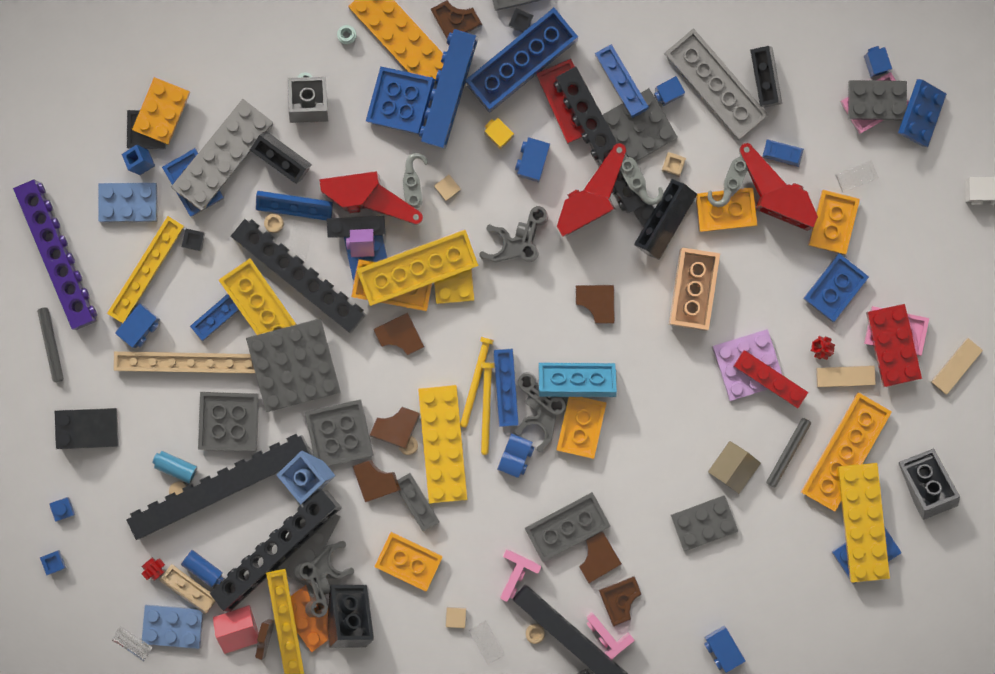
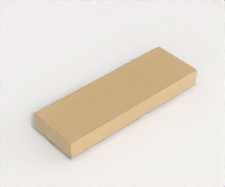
[931,338,983,395]
[816,366,876,387]
[159,564,216,615]

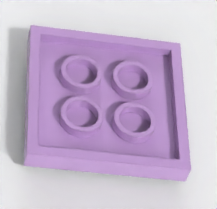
[712,329,782,401]

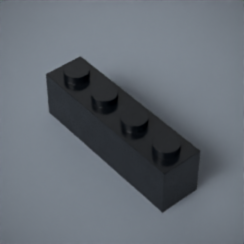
[634,179,697,260]

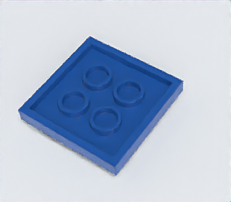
[366,66,435,134]

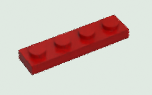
[733,350,809,408]

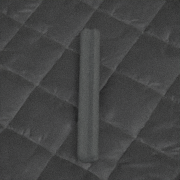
[37,307,64,382]
[766,418,811,487]

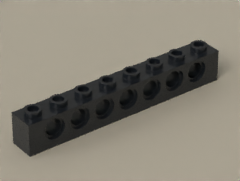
[553,66,646,213]
[230,219,365,334]
[210,489,342,612]

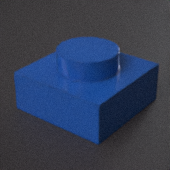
[49,497,75,522]
[40,550,66,575]

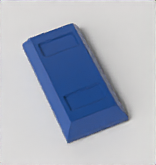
[762,139,804,167]

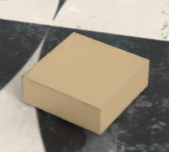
[661,152,686,177]
[434,175,461,201]
[446,607,466,628]

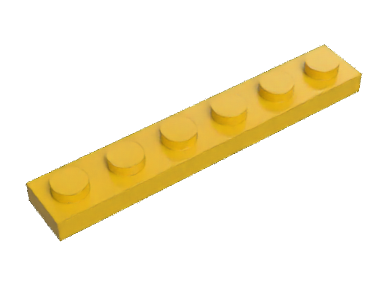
[107,216,185,323]
[266,569,304,674]

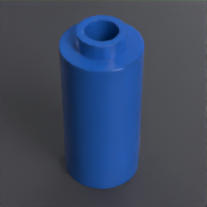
[181,550,224,588]

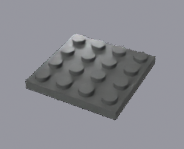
[246,318,341,412]

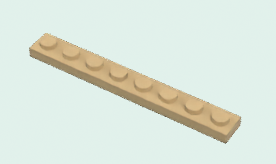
[114,351,255,373]

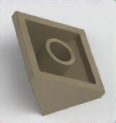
[708,441,761,494]

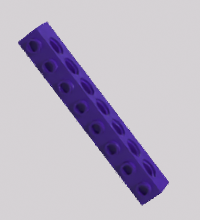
[13,179,97,330]

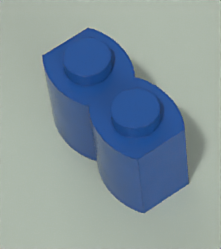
[497,433,535,478]

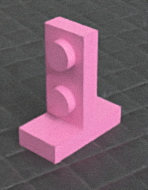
[500,549,541,602]
[586,612,635,659]

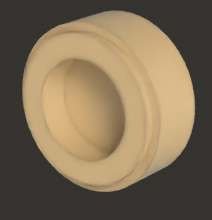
[264,214,284,233]
[399,436,418,455]
[169,481,187,495]
[525,624,545,644]

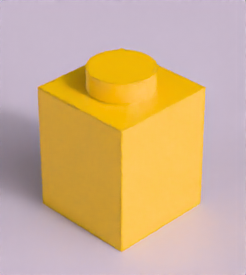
[484,118,514,150]

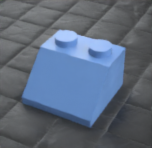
[277,451,335,505]

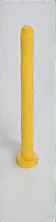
[460,337,494,428]
[481,362,495,455]

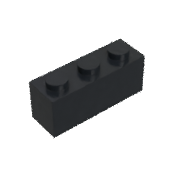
[750,46,783,108]
[250,131,312,184]

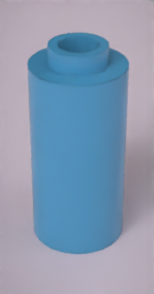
[152,451,197,484]

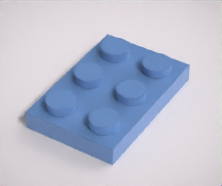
[98,183,157,222]
[141,605,203,649]

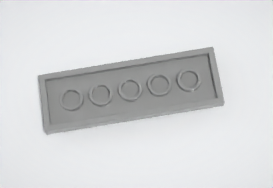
[664,28,768,140]
[171,99,273,211]

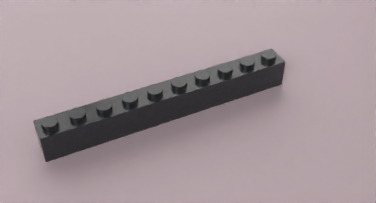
[126,434,312,540]

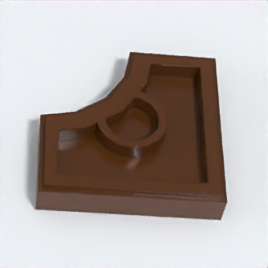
[431,0,482,39]
[575,285,614,324]
[373,312,424,355]
[370,407,420,449]
[352,459,401,502]
[579,531,622,583]
[599,576,642,626]
[255,619,275,660]

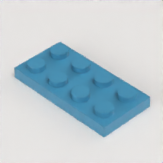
[539,363,617,397]

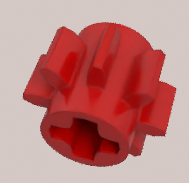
[811,336,836,360]
[141,557,165,581]

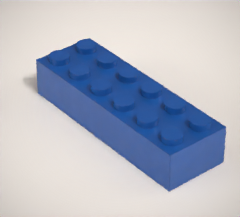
[465,8,578,113]
[419,29,478,149]

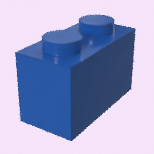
[515,137,550,182]
[115,304,160,348]
[704,626,746,673]

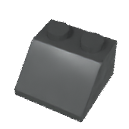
[288,77,328,123]

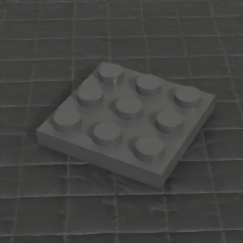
[603,88,678,162]
[198,392,259,451]
[305,399,374,466]

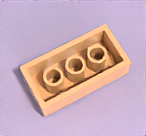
[668,248,720,331]

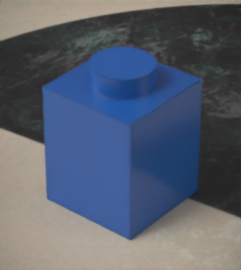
[864,46,892,78]
[654,76,685,106]
[121,145,155,175]

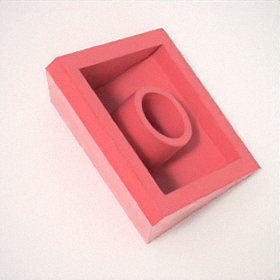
[213,605,259,654]

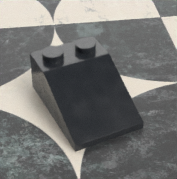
[54,408,118,449]
[899,448,960,520]
[327,585,374,648]

